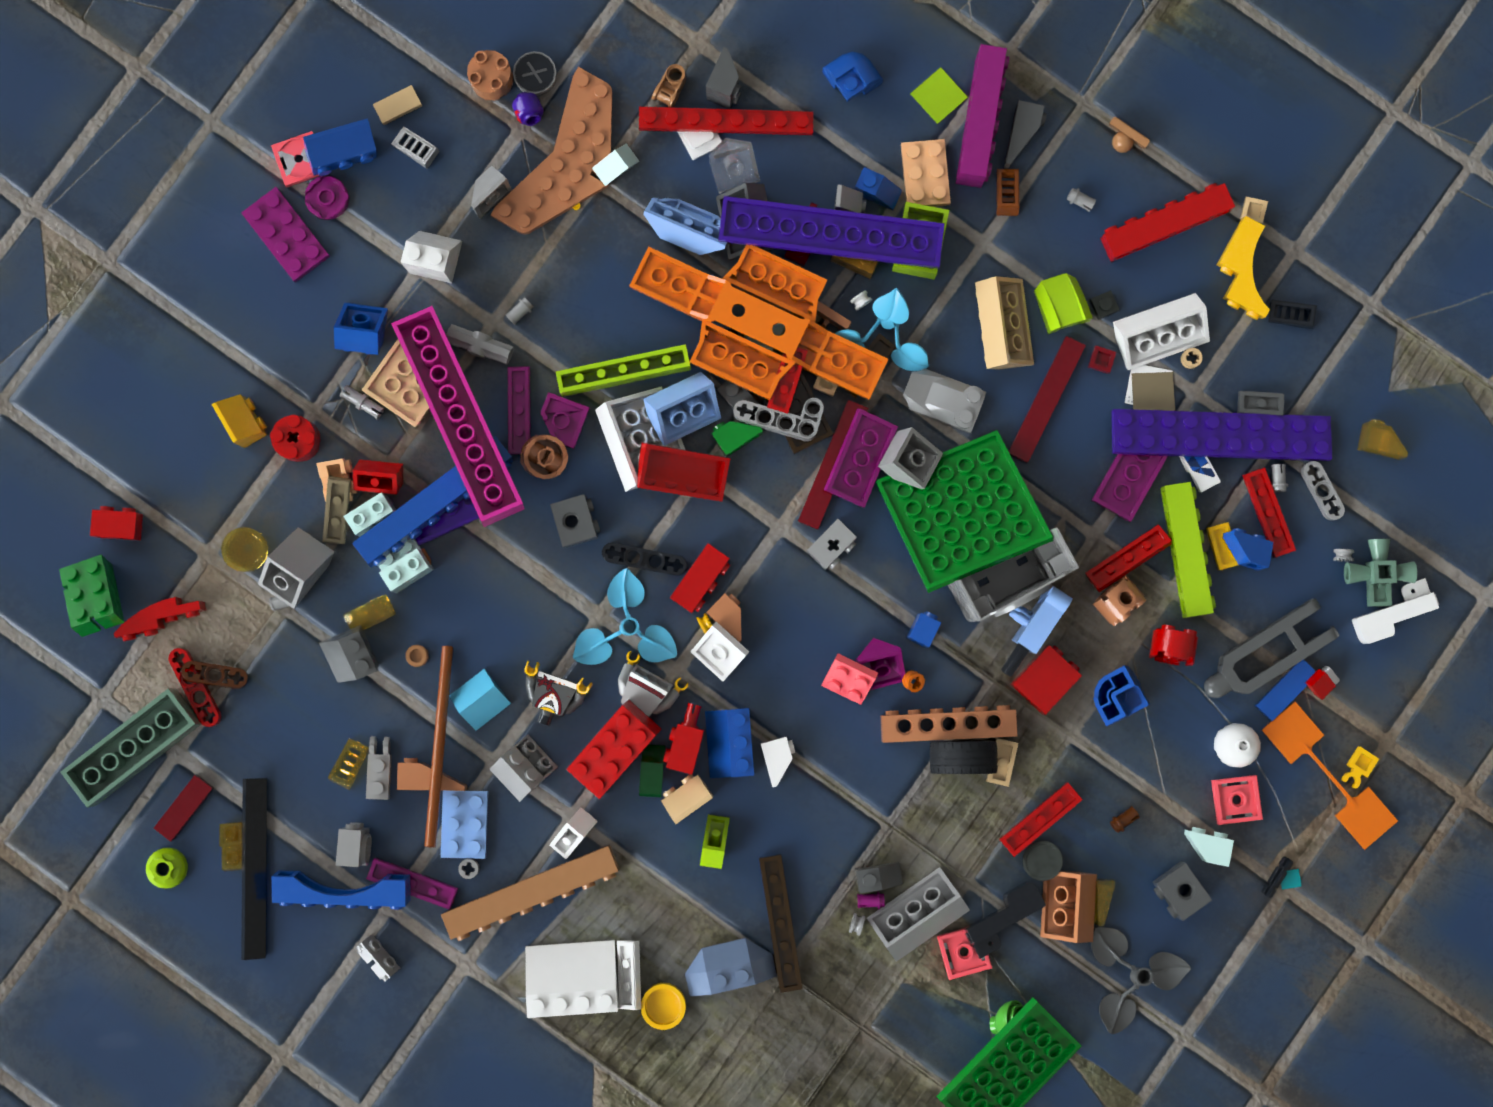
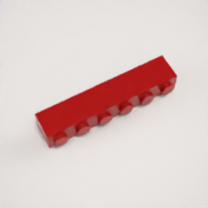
[1100,183,1235,262]

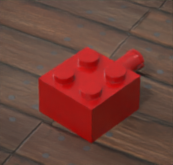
[663,703,705,774]

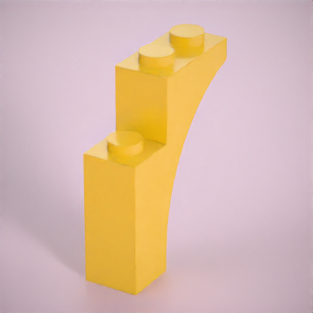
[1216,216,1270,320]

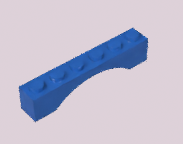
[271,870,411,910]

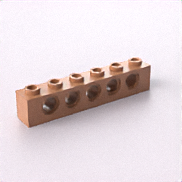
[880,705,1017,743]

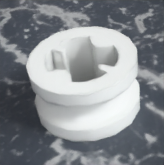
[850,290,872,311]

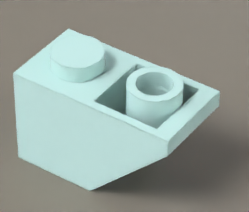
[1184,827,1234,867]

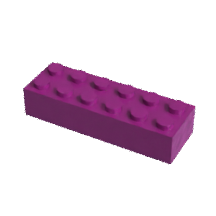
[955,44,1009,188]

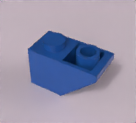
[1223,528,1274,570]

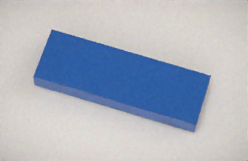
[1254,660,1316,721]

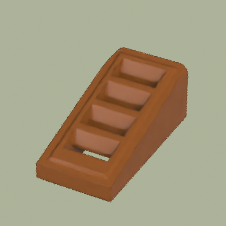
[996,169,1020,216]

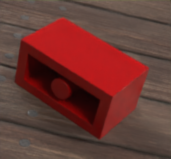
[353,459,403,495]
[90,506,143,541]

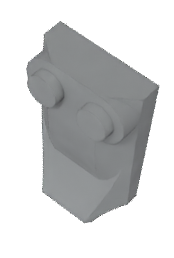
[903,369,986,433]

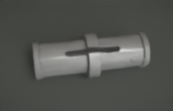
[340,385,385,419]

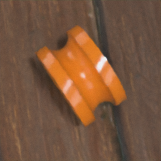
[902,670,925,692]

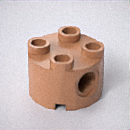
[467,50,514,101]
[520,434,568,479]
[1093,575,1146,626]

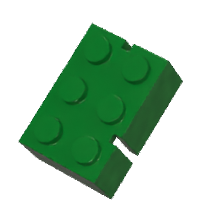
[59,554,124,637]

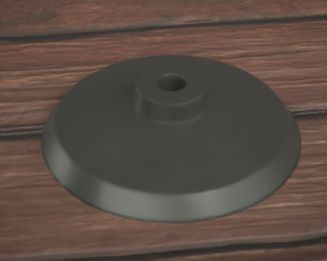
[1023,841,1063,881]

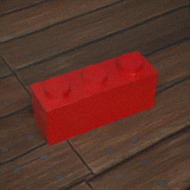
[670,543,731,614]

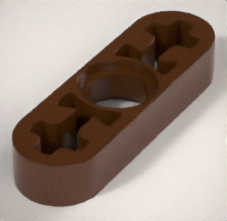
[181,661,248,689]

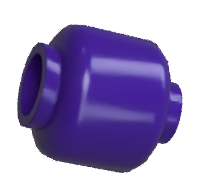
[512,92,544,126]

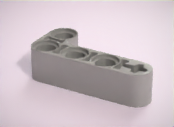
[733,398,824,441]

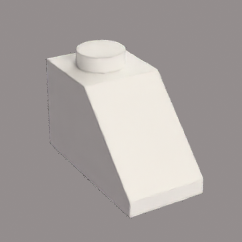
[761,737,795,787]
[549,807,598,859]

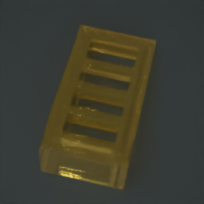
[328,738,369,790]
[1094,879,1115,926]

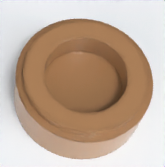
[406,645,429,667]

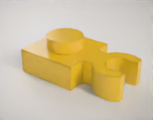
[1341,746,1379,789]

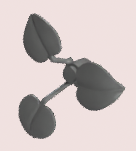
[1091,926,1191,1034]

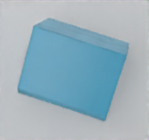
[449,669,512,731]

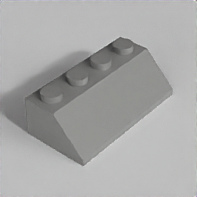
[867,867,970,962]

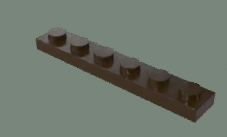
[759,854,803,993]

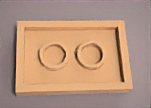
[901,139,951,207]

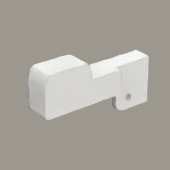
[1352,578,1439,644]

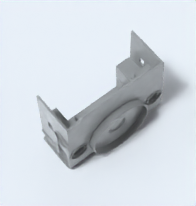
[948,527,1079,622]

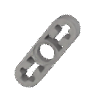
[1301,461,1345,521]

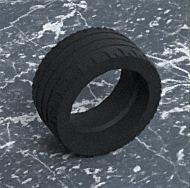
[930,741,998,774]

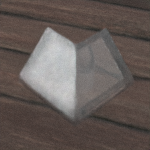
[709,138,760,193]

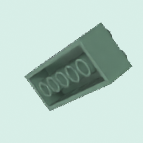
[60,688,201,808]

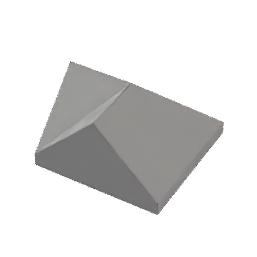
[471,166,512,219]

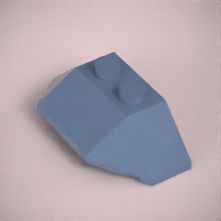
[685,938,777,996]

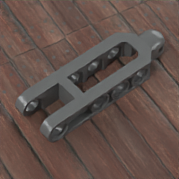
[1204,598,1340,698]

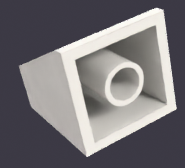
[401,231,462,283]

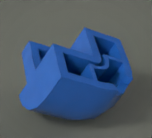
[822,52,883,102]
[1093,665,1150,726]

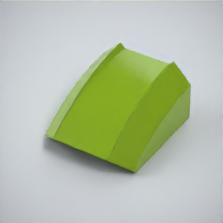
[1034,273,1092,334]

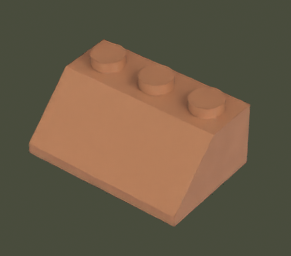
[1040,871,1097,943]

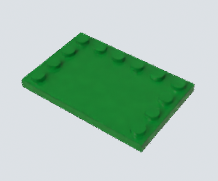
[936,997,1082,1107]

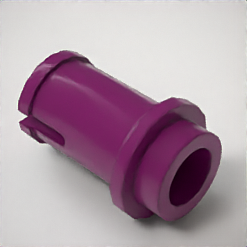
[857,891,885,909]

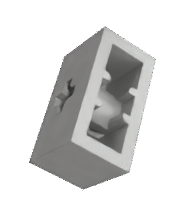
[806,519,857,570]

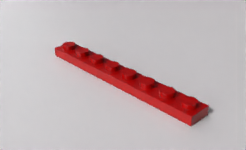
[639,107,813,135]

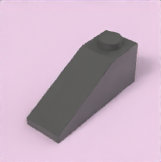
[1003,100,1047,169]

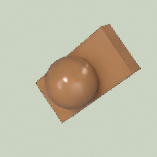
[1108,116,1150,153]

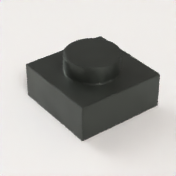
[1089,290,1119,320]

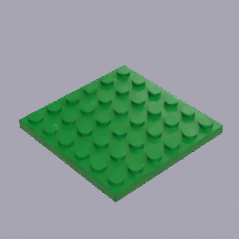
[876,430,1053,593]

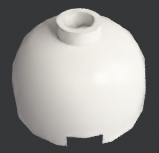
[1214,723,1261,768]

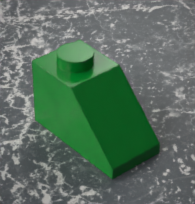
[712,421,763,457]

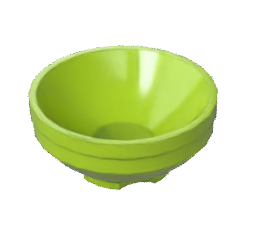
[146,847,188,889]

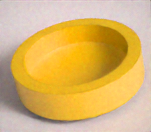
[641,983,686,1030]

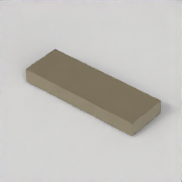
[322,476,351,544]

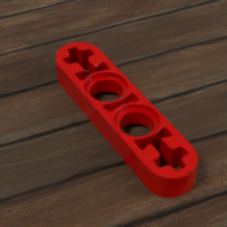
[168,648,221,727]

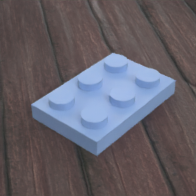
[441,790,489,859]

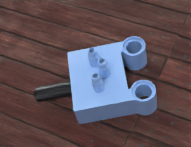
[1001,586,1073,677]

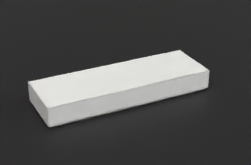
[617,940,641,1010]

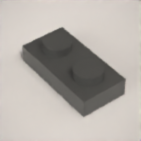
[1237,391,1284,416]

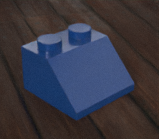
[334,303,388,355]

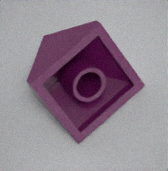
[855,638,905,691]

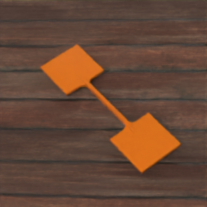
[1262,701,1398,850]

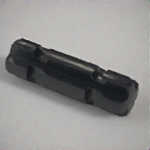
[1261,856,1293,898]

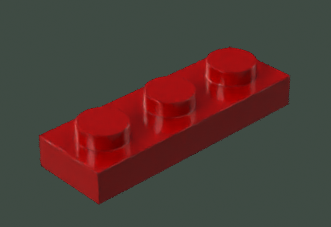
[767,347,808,414]

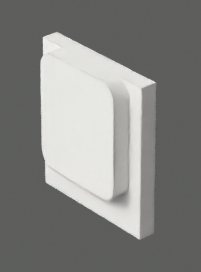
[678,132,723,161]

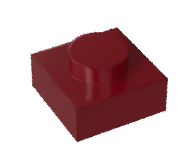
[1088,345,1116,374]

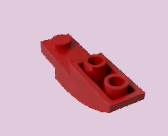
[114,597,206,641]

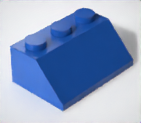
[303,118,377,176]
[705,708,754,778]

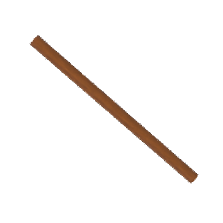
[424,646,453,848]

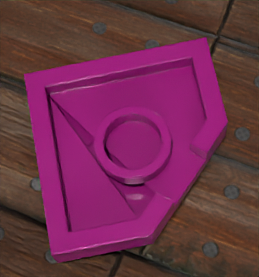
[540,392,590,449]

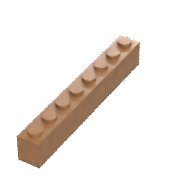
[441,845,620,941]

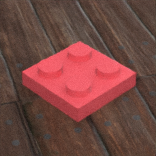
[821,653,878,705]

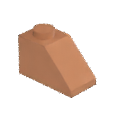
[706,593,742,643]

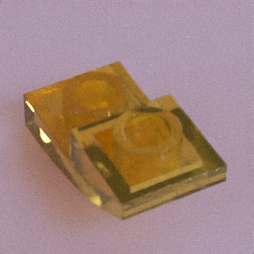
[343,594,396,630]
[219,822,242,871]

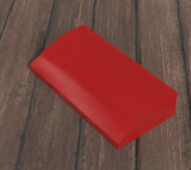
[637,443,730,502]

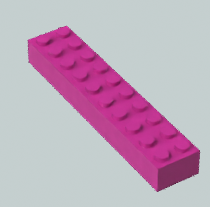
[391,306,525,527]

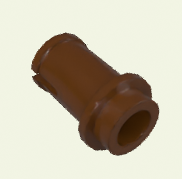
[1110,806,1140,833]

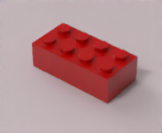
[566,700,662,799]

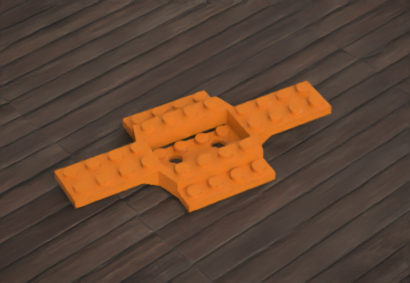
[629,245,889,400]

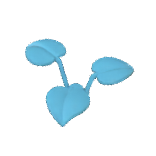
[834,288,929,371]
[573,568,677,665]

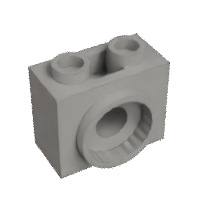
[336,822,372,867]

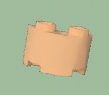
[316,458,357,502]

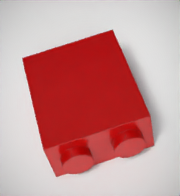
[1010,645,1082,715]

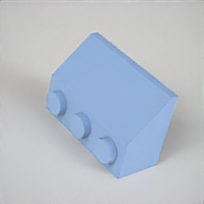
[644,372,721,446]

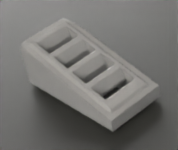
[391,126,440,169]

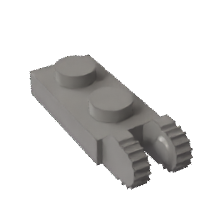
[366,736,392,800]

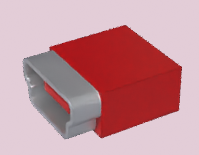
[1305,666,1340,700]

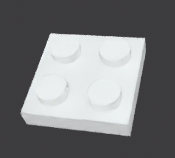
[691,622,749,681]

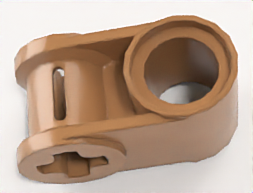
[652,64,686,108]

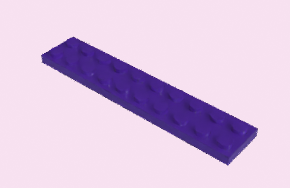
[718,196,945,269]
[1112,409,1332,461]

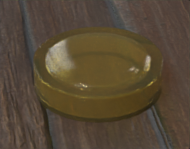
[221,527,268,572]

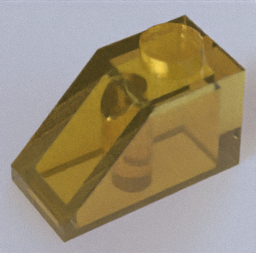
[1357,419,1408,460]

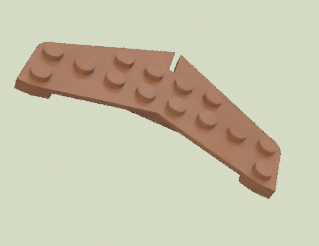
[491,67,613,235]

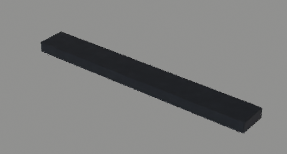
[241,778,267,960]

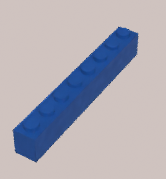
[352,436,513,568]

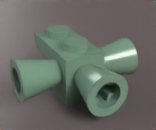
[1344,539,1417,607]

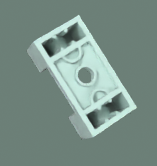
[343,492,434,593]

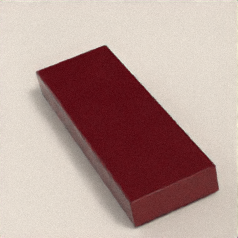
[154,774,214,842]

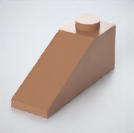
[397,758,468,791]

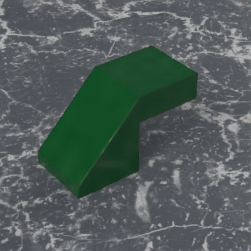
[639,744,665,797]

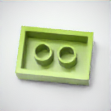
[892,202,949,280]

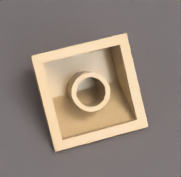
[661,774,713,824]

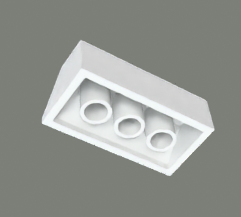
[1113,293,1210,370]

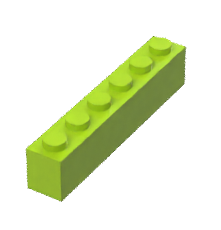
[555,344,691,397]
[1160,482,1216,618]

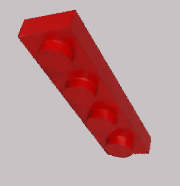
[1242,467,1296,558]
[1085,524,1172,592]
[999,782,1083,857]

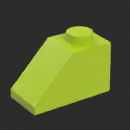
[700,814,730,869]

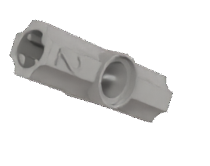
[446,324,514,365]

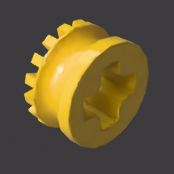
[696,613,712,634]

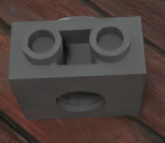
[550,494,601,548]
[1152,861,1212,921]

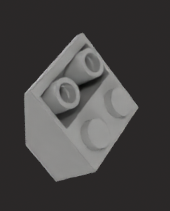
[490,735,558,802]

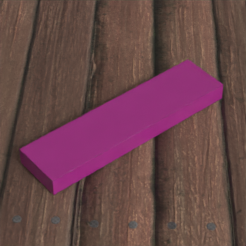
[508,366,531,455]
[366,857,459,910]

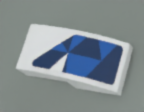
[1179,456,1221,492]

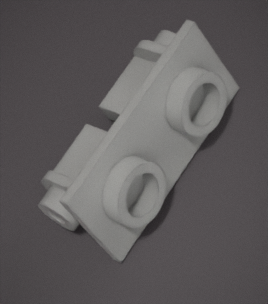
[356,934,400,982]

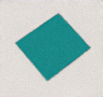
[1281,869,1302,890]

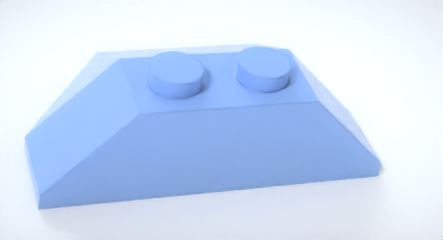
[644,198,728,255]

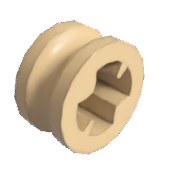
[1181,348,1203,369]

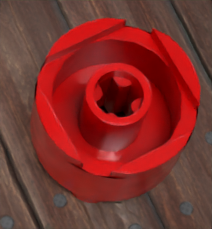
[270,414,320,462]
[1149,625,1198,666]

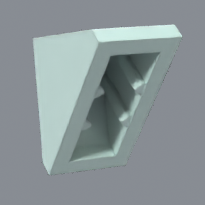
[592,143,639,186]

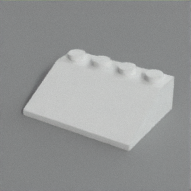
[595,386,685,492]
[525,940,619,1018]

